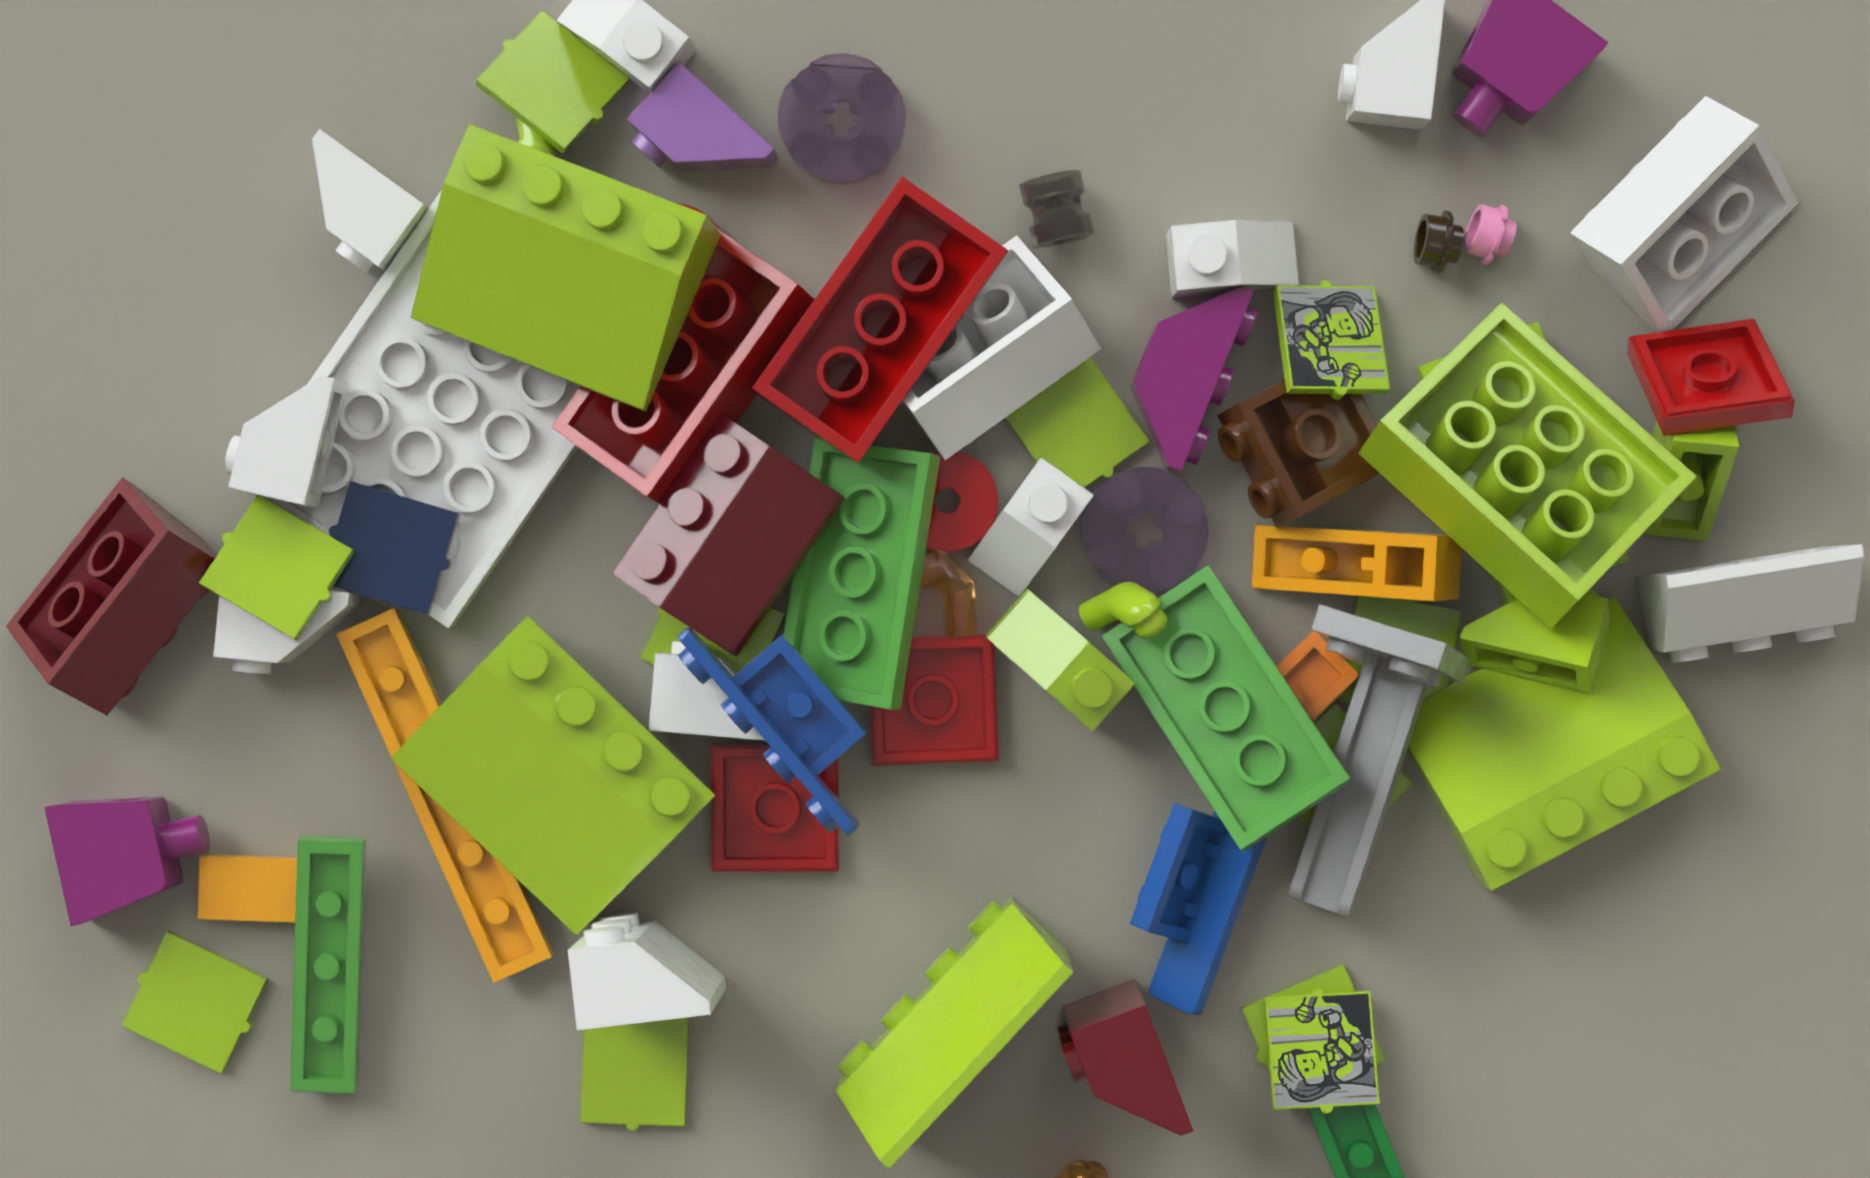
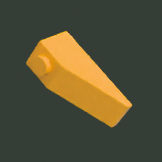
[1252,525,1462,601]

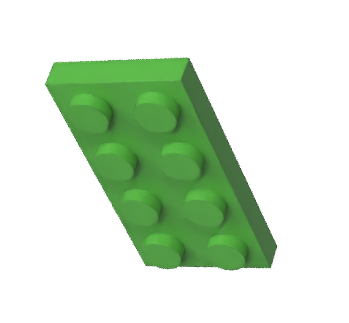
[783,437,940,710]
[1102,565,1352,852]

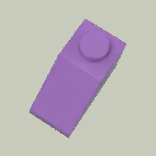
[627,62,778,171]

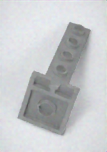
[1289,604,1470,918]

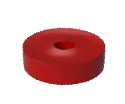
[926,451,998,552]

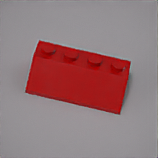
[752,176,1008,464]
[551,229,814,504]

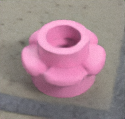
[1463,204,1517,265]

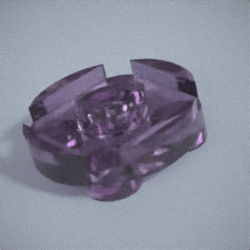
[778,53,906,184]
[1080,467,1208,593]

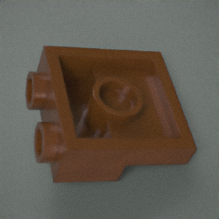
[1217,379,1380,528]

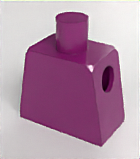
[1452,0,1609,137]
[44,796,210,926]

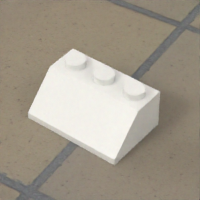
[1570,96,1799,332]
[902,235,1102,460]
[1636,544,1864,663]
[567,912,727,1030]

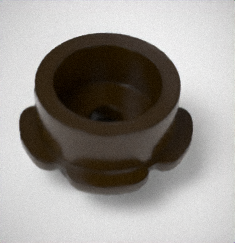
[1413,210,1464,273]

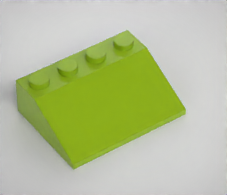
[410,124,721,412]
[1358,303,1697,629]
[1407,597,1721,891]
[390,615,715,935]
[836,897,1074,1169]

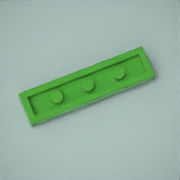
[290,835,366,1093]

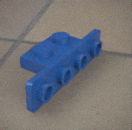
[677,628,867,836]
[1130,803,1267,1016]

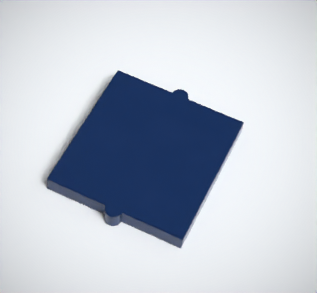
[329,481,460,614]

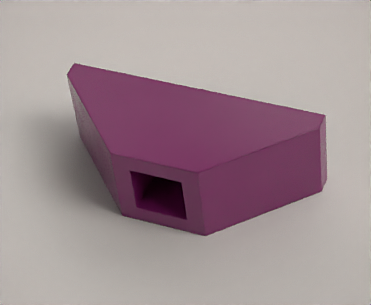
[1130,286,1258,474]

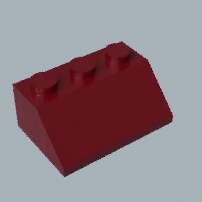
[612,413,845,657]
[6,477,217,716]
[1057,979,1193,1136]

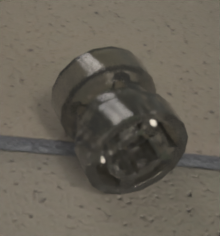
[1019,170,1095,249]

